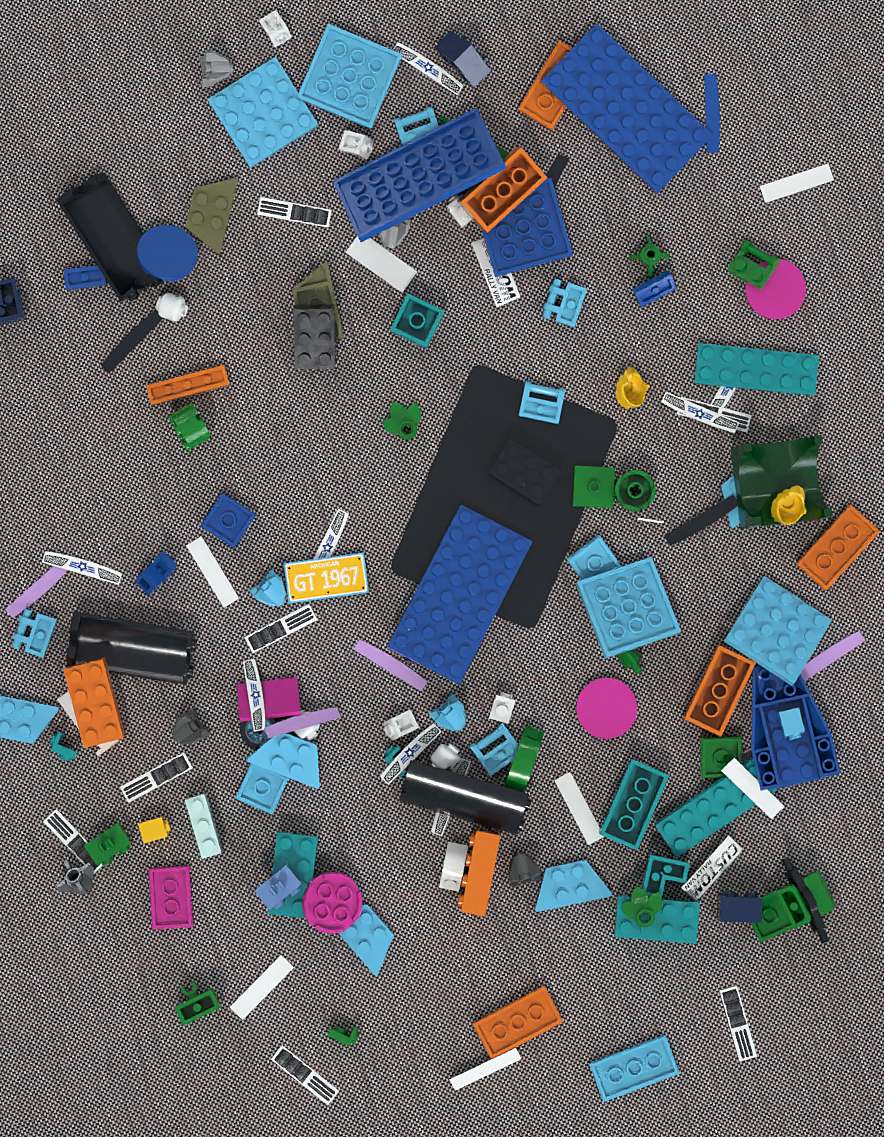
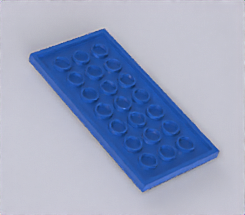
[541,23,713,194]
[333,107,507,242]
[387,505,533,685]

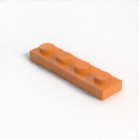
[146,365,230,406]

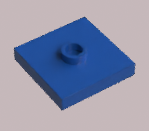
[200,492,256,549]

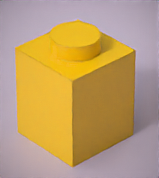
[138,816,171,843]

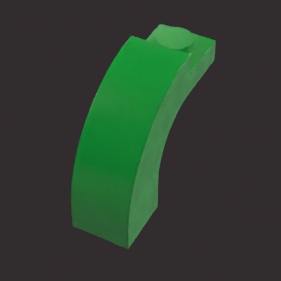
[503,725,545,792]

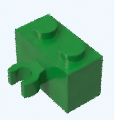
[84,822,133,866]
[174,981,222,1026]

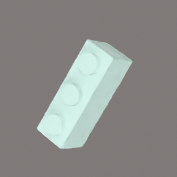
[185,794,223,859]

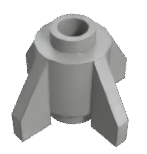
[199,51,233,87]
[379,219,411,248]

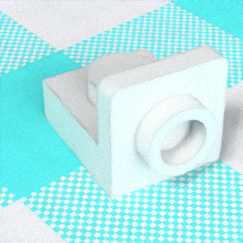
[259,10,292,47]
[338,130,373,160]
[447,194,472,228]
[489,692,515,724]
[383,710,419,741]

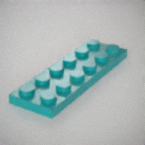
[694,343,819,396]
[654,757,778,858]

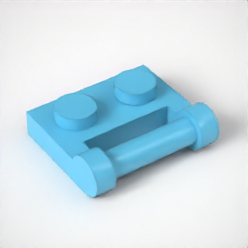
[394,106,439,145]
[519,381,565,424]
[470,723,518,776]

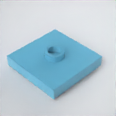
[566,535,622,580]
[235,763,289,815]

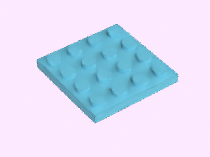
[297,24,403,130]
[207,57,319,168]
[576,557,681,659]
[724,576,832,686]

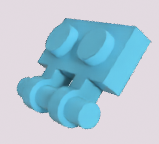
[542,279,587,328]
[12,609,57,658]

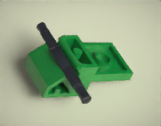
[751,857,837,944]

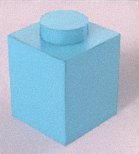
[778,708,805,740]

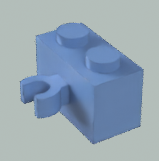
[254,864,302,910]

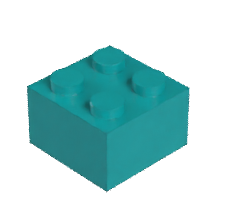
[390,293,444,350]

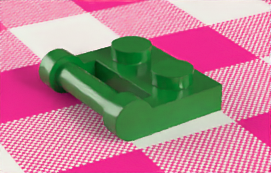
[727,240,780,290]

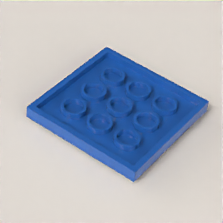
[482,178,573,278]

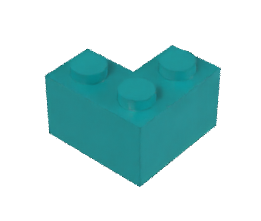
[641,853,690,897]

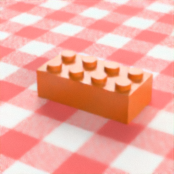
[457,147,547,233]
[682,645,756,736]
[63,657,126,748]
[457,829,501,917]

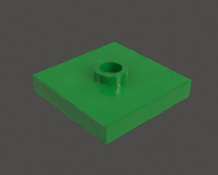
[572,466,615,508]
[700,736,742,778]

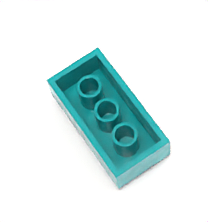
[599,759,670,850]
[267,831,319,918]
[613,894,700,944]

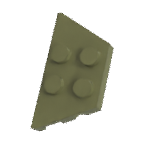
[185,178,239,255]
[292,262,344,339]

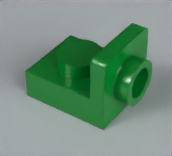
[327,1025,360,1046]

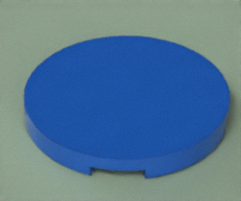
[137,225,198,281]

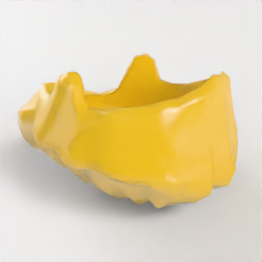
[615,367,649,410]
[771,485,807,525]

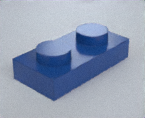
[63,265,107,291]
[633,270,677,307]

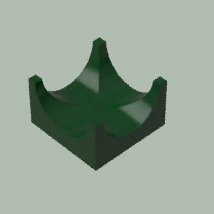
[730,435,833,529]

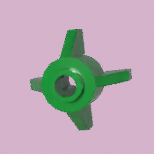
[629,237,670,278]

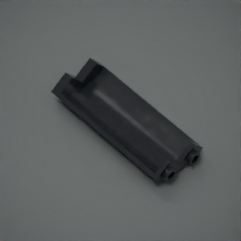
[56,172,164,302]
[66,611,197,685]
[399,760,531,835]

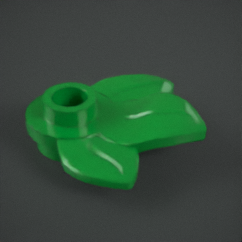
[382,402,421,440]
[622,887,662,927]

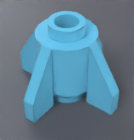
[249,570,287,607]
[429,693,467,731]

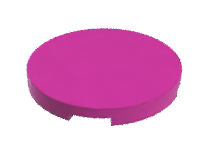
[745,259,806,319]
[576,678,637,739]
[302,872,362,934]

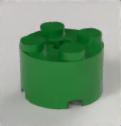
[167,402,212,451]
[614,470,656,512]

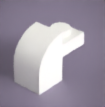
[439,842,468,891]

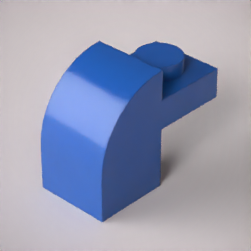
[135,551,178,596]

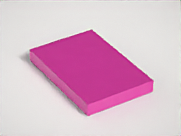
[237,677,301,722]
[149,866,193,930]

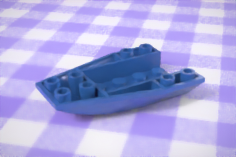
[751,665,840,791]

